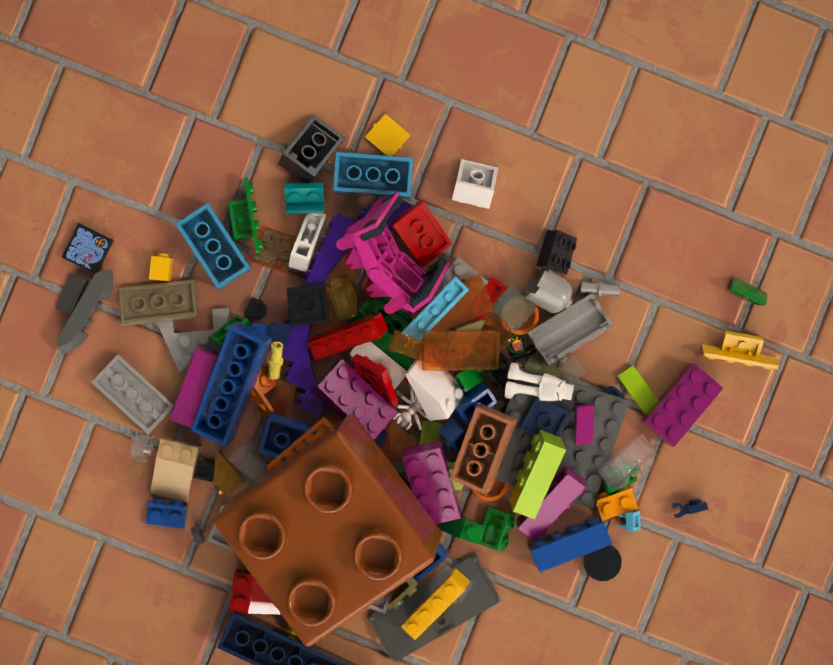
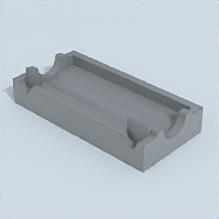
[527,293,613,367]
[91,354,175,435]

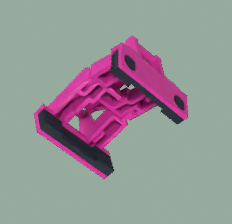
[336,192,450,314]

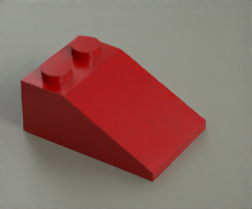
[229,569,280,614]

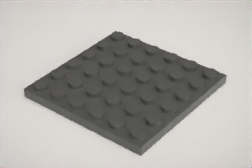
[495,366,630,508]

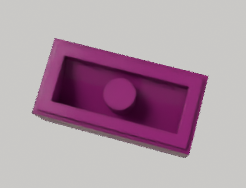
[573,404,594,445]

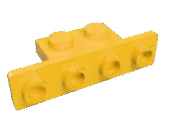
[701,331,779,369]

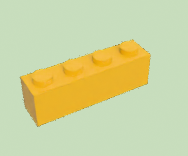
[401,568,470,640]

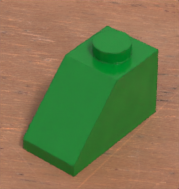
[453,364,483,392]
[440,516,484,544]

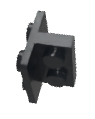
[537,229,577,275]

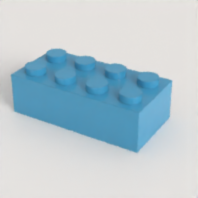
[333,152,413,199]
[175,203,252,290]

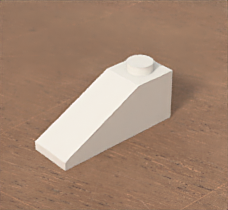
[289,213,326,272]

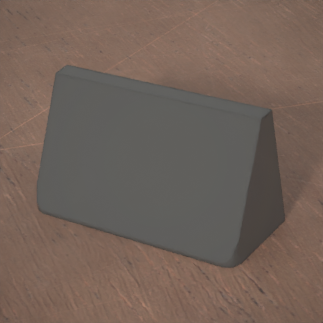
[56,273,89,315]

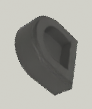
[191,525,206,546]

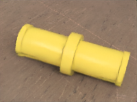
[268,342,284,380]

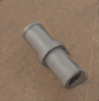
[581,281,620,297]

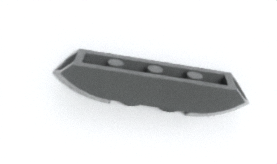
[57,269,113,354]

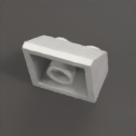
[452,159,498,209]

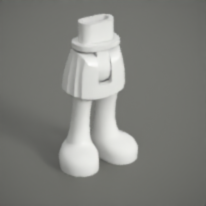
[505,363,574,401]

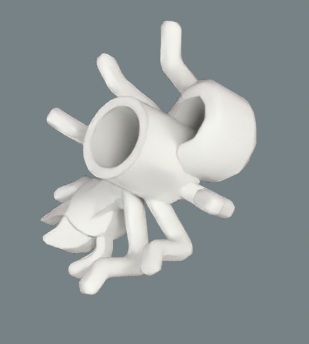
[393,383,433,430]

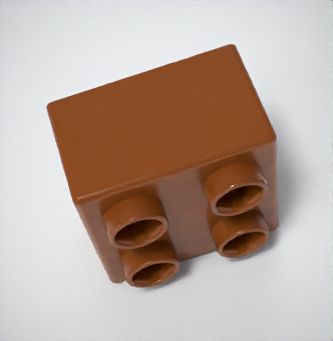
[214,414,442,647]

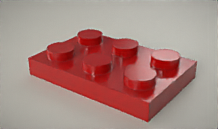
[391,200,452,267]
[352,353,399,408]

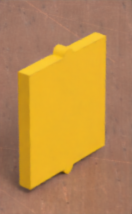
[365,113,411,156]

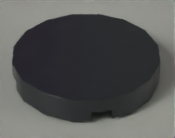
[583,545,622,581]

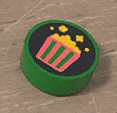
[507,334,527,353]

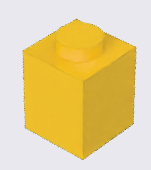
[149,253,173,282]

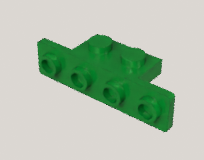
[228,178,263,256]

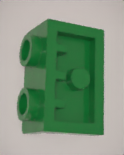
[478,507,515,551]

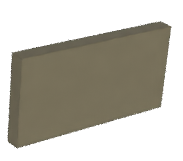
[118,279,198,326]

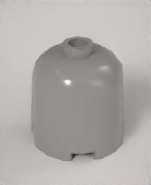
[524,266,573,313]

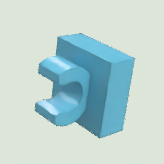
[619,510,641,532]

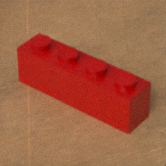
[307,312,388,360]

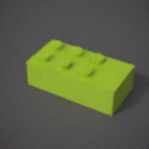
[509,430,566,520]

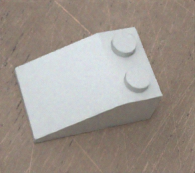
[405,351,464,420]

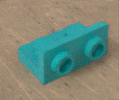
[284,183,325,214]

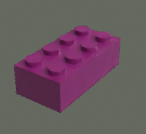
[311,359,397,440]
[640,363,723,447]
[402,440,461,524]

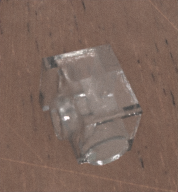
[131,435,154,463]

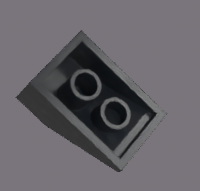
[278,115,344,183]

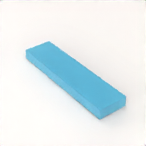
[401,276,469,346]

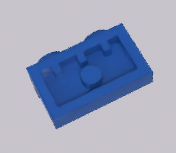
[146,498,188,529]

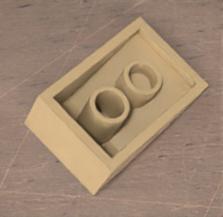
[150,437,202,502]

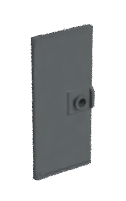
[367,554,502,663]

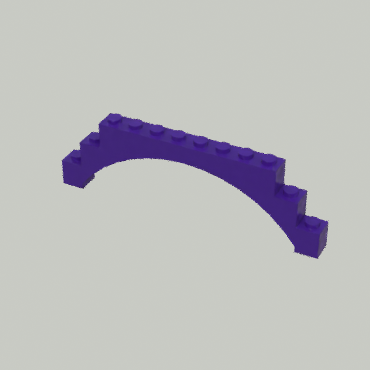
[282,200,413,417]

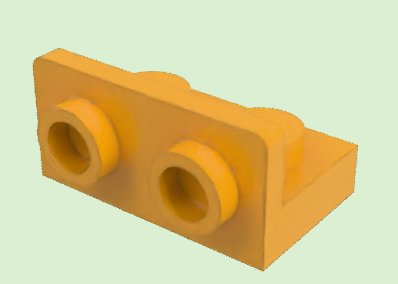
[595,486,638,521]

